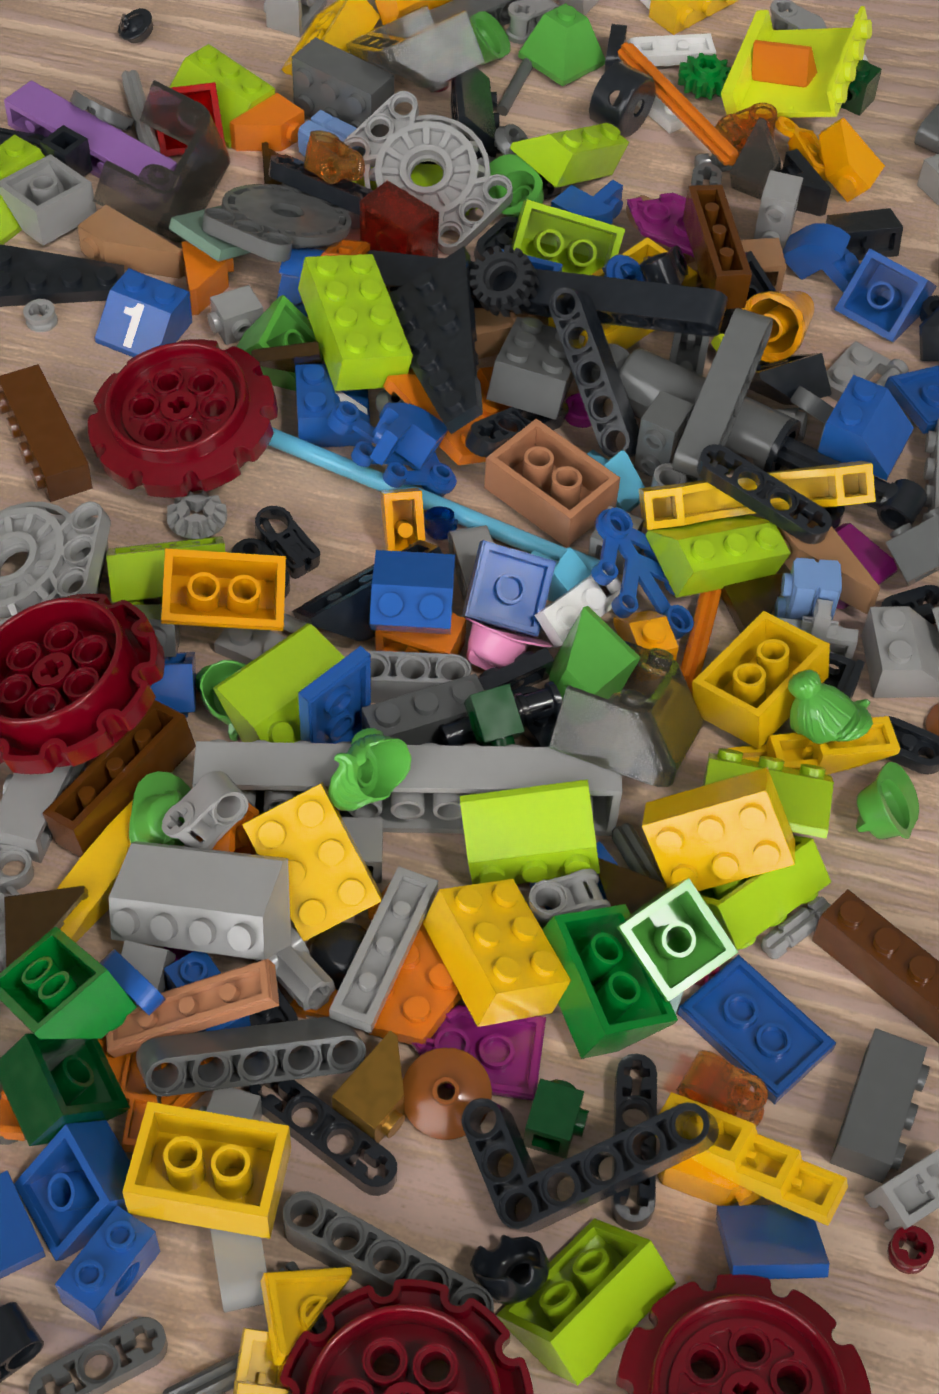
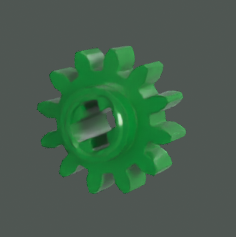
[677,53,732,100]

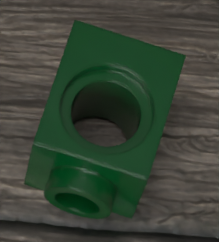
[464,684,524,747]

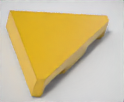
[260,1267,352,1366]

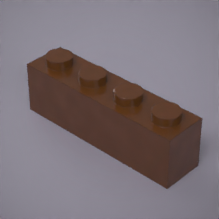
[683,184,752,309]
[0,364,93,502]
[42,700,196,858]
[812,889,939,1043]

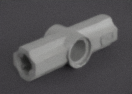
[254,927,335,1011]

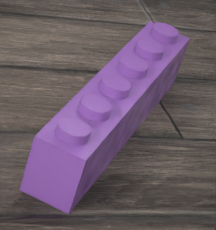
[4,80,180,209]

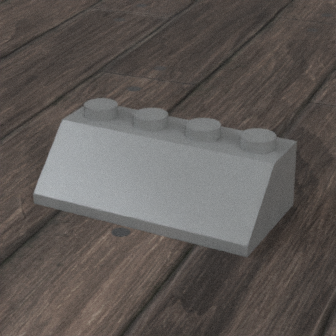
[109,841,291,960]

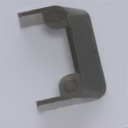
[346,5,485,92]
[93,80,230,242]
[549,641,704,787]

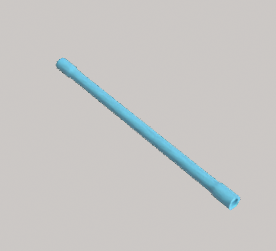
[268,427,600,572]

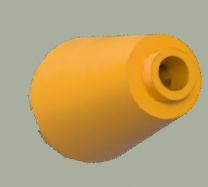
[741,291,815,363]

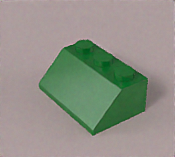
[542,904,678,1059]
[0,926,137,1039]

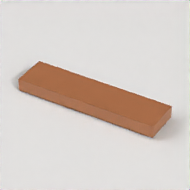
[106,958,279,1058]

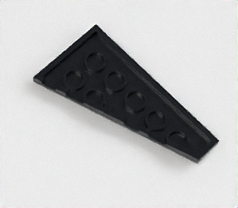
[0,244,125,307]
[388,246,483,434]

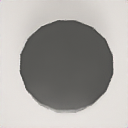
[70,90,135,131]

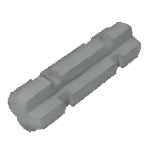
[761,896,831,959]

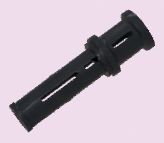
[439,681,564,746]

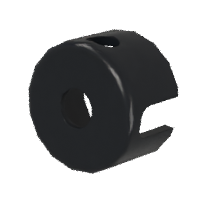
[589,62,656,137]

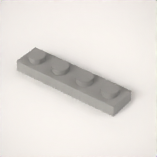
[329,866,438,1033]

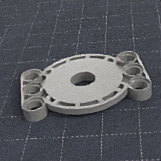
[341,91,513,255]
[0,501,111,625]

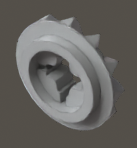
[167,490,227,539]

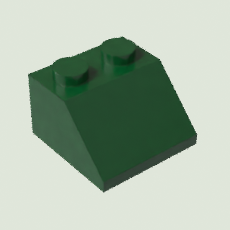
[0,1034,130,1146]

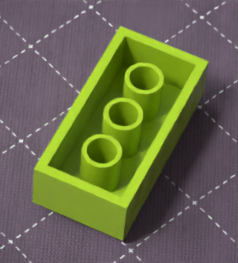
[298,254,413,391]

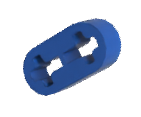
[99,949,166,1016]

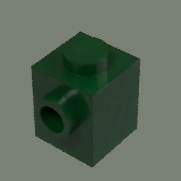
[841,60,882,116]
[523,1078,589,1159]

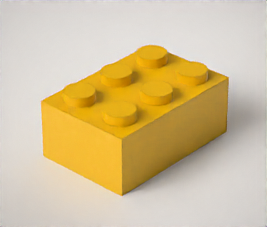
[692,611,830,749]
[642,767,796,891]
[242,782,382,942]
[423,879,571,1027]
[122,1102,291,1239]

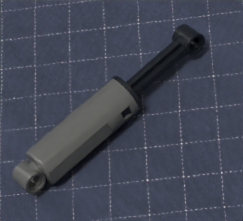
[591,343,927,530]

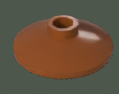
[403,1048,492,1140]

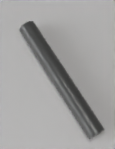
[497,58,533,116]

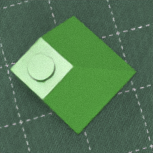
[518,3,606,87]
[237,295,324,391]
[549,606,641,725]
[617,878,738,1002]

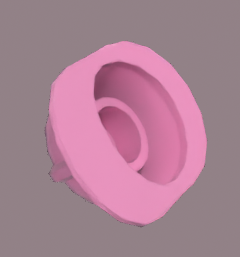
[465,617,552,670]

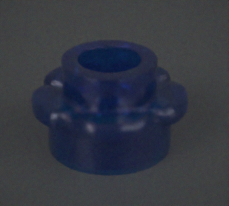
[424,506,458,540]

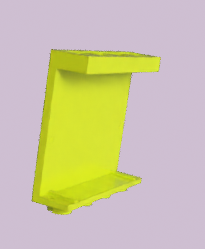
[721,6,872,118]

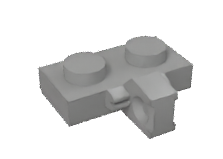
[780,599,859,659]

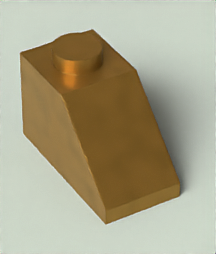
[332,1031,405,1143]

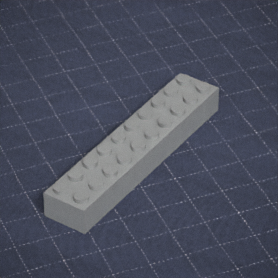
[192,739,623,836]

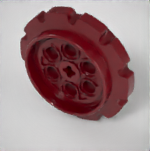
[88,339,278,498]
[0,593,165,775]
[616,1274,872,1394]
[280,1279,534,1394]

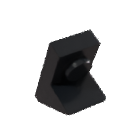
[781,149,831,216]

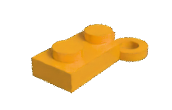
[775,116,828,181]

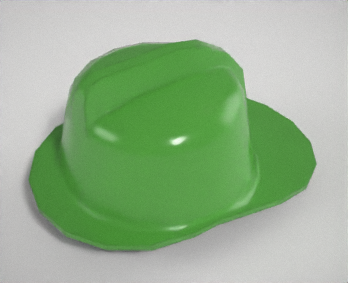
[459,11,511,65]
[488,154,544,218]
[856,762,919,840]
[129,771,191,846]

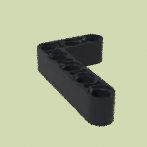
[461,1098,719,1233]

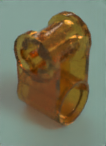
[715,103,777,153]
[304,130,365,184]
[676,1050,768,1127]

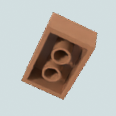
[484,419,620,548]

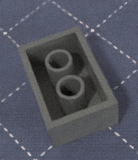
[292,37,394,137]
[486,317,585,420]

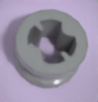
[23,299,58,332]

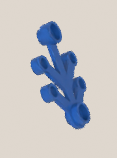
[327,401,457,497]
[591,508,694,640]

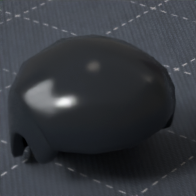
[310,922,367,990]
[470,1235,550,1305]

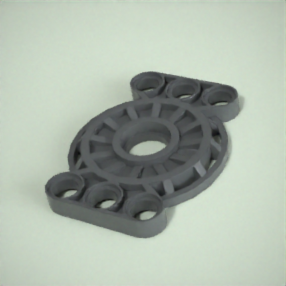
[202,183,366,262]

